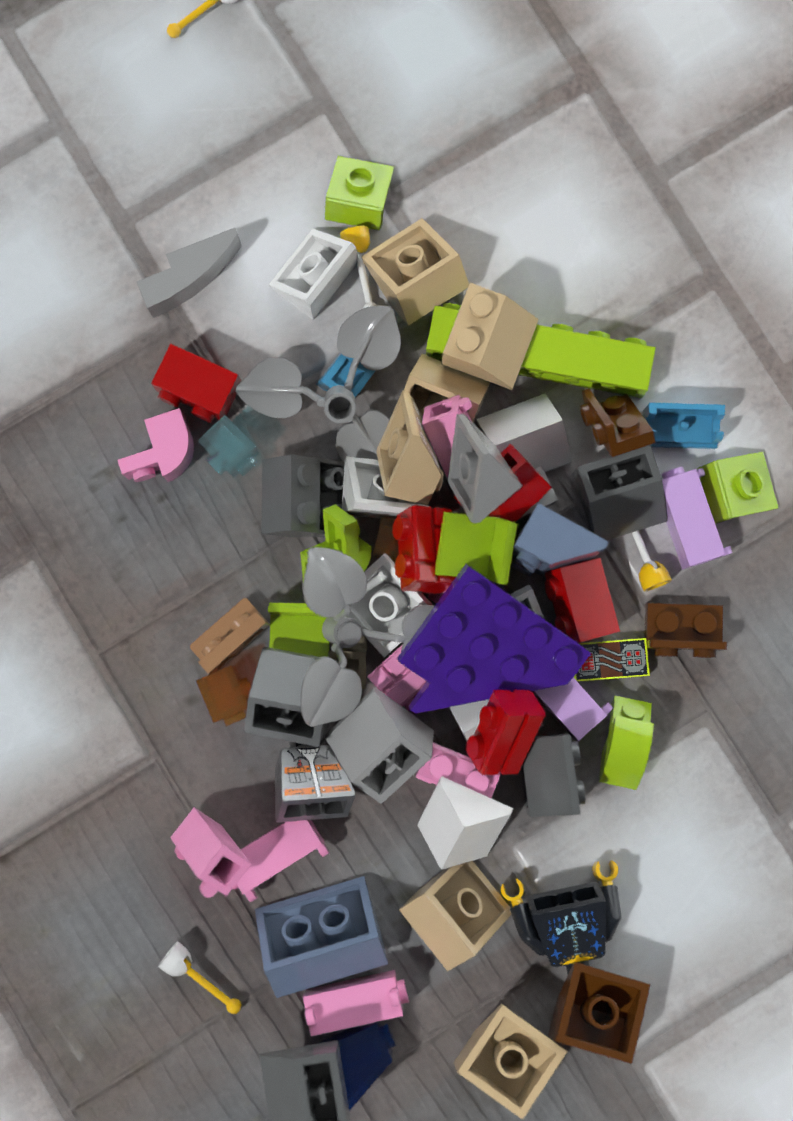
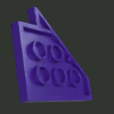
[397,564,591,714]

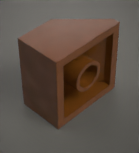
[548,962,651,1064]

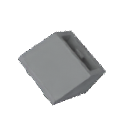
[326,687,434,804]

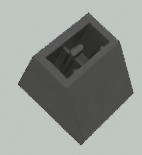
[572,445,667,541]
[262,454,345,537]
[244,647,338,747]
[521,733,586,817]
[259,1040,351,1121]

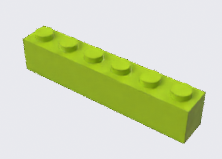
[426,303,656,398]

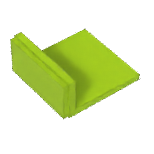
[325,156,394,231]
[697,452,778,524]
[435,512,517,585]
[268,603,330,657]

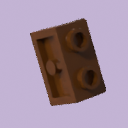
[579,388,655,457]
[645,603,727,658]

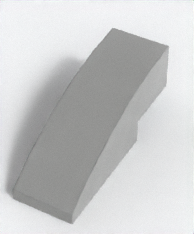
[136,227,242,318]

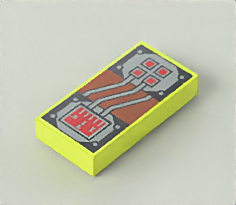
[574,638,650,681]

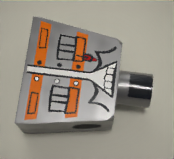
[275,741,355,823]

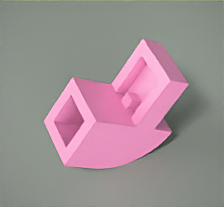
[117,408,194,482]

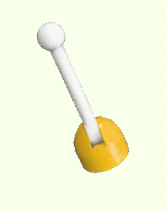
[339,226,376,308]
[632,531,672,592]

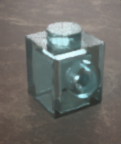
[198,415,260,478]

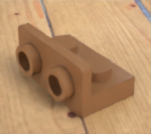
[190,598,270,675]

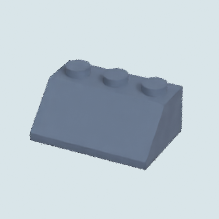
[511,503,609,576]
[255,876,388,998]

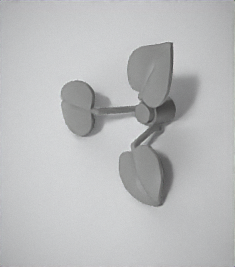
[236,305,401,462]
[301,547,435,726]

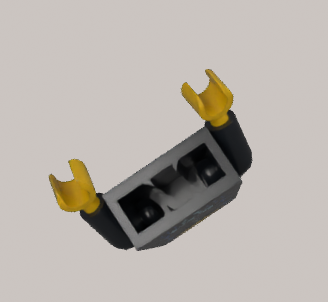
[501,860,622,975]

